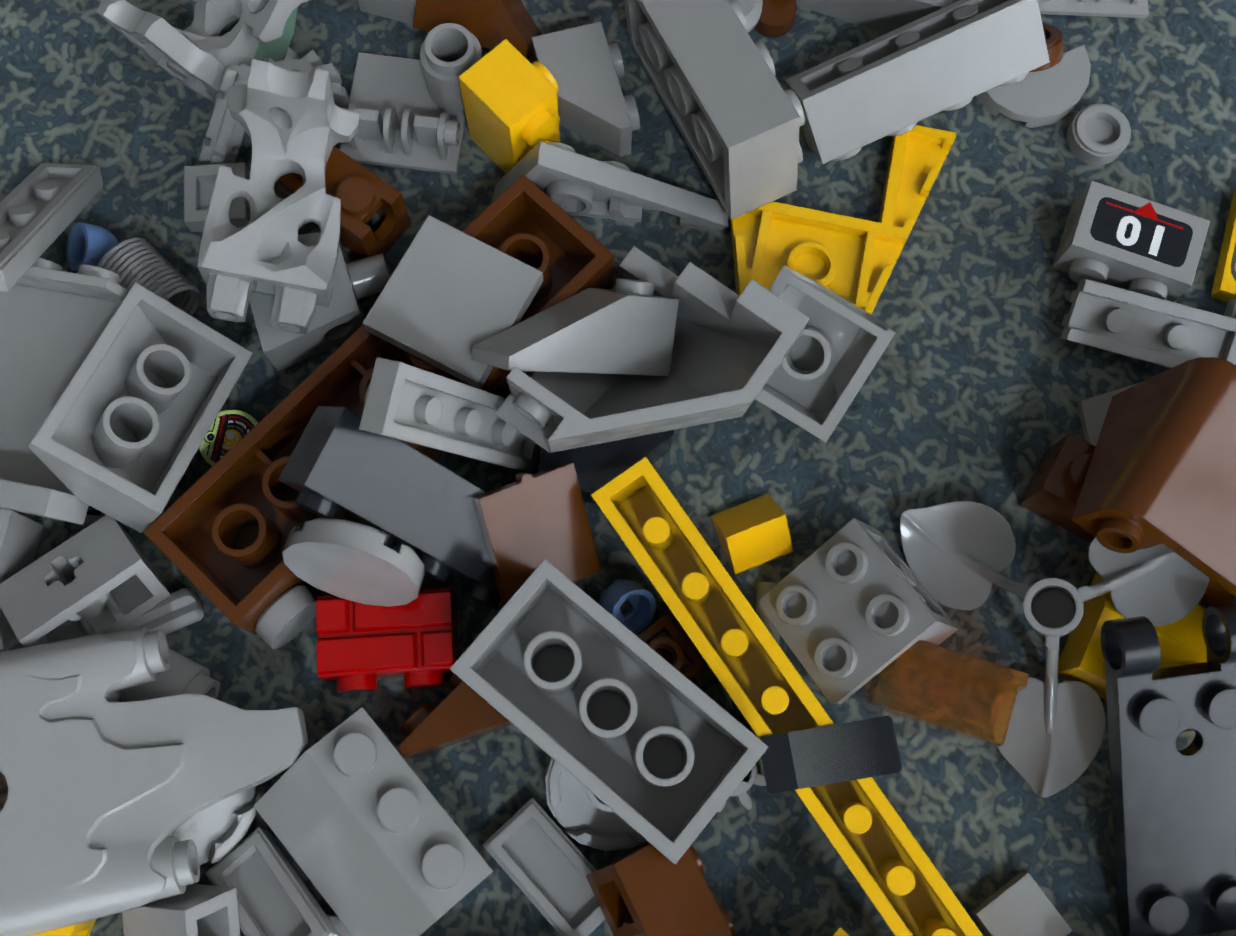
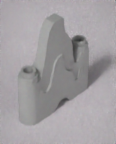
[0,627,309,936]

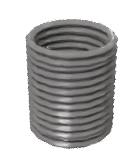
[97,237,200,316]

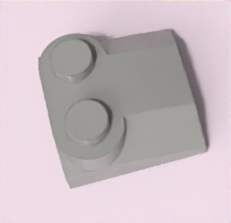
[755,265,896,442]

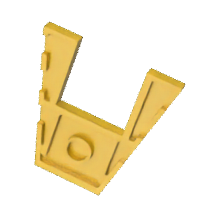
[730,125,956,315]

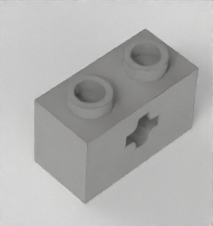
[0,515,171,647]

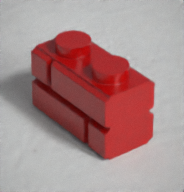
[316,588,459,693]

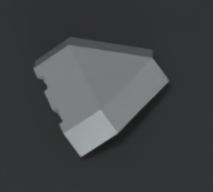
[495,246,810,453]

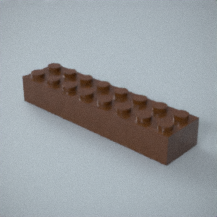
[143,174,614,635]

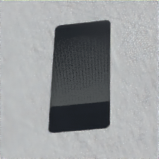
[759,716,902,793]

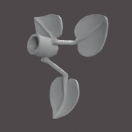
[900,501,1210,798]

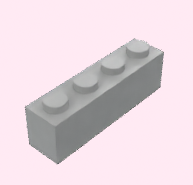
[785,0,1050,164]

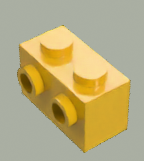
[458,39,560,174]

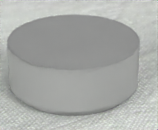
[1066,104,1131,165]
[256,585,317,649]

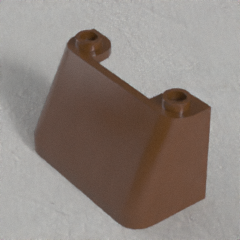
[1071,357,1236,597]

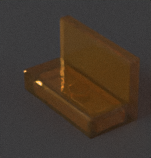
[871,640,1029,747]

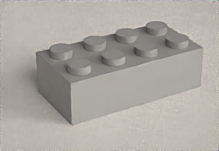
[624,0,805,220]
[450,559,768,865]

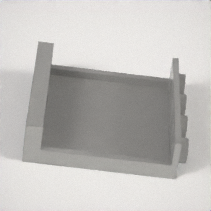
[0,258,129,525]

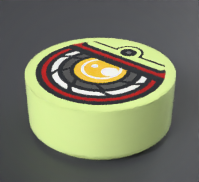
[199,410,258,466]

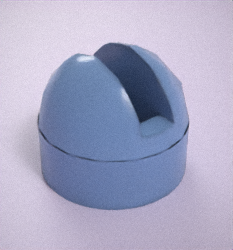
[66,222,118,272]
[598,579,656,634]

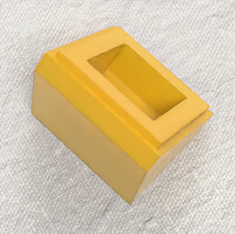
[710,494,793,576]

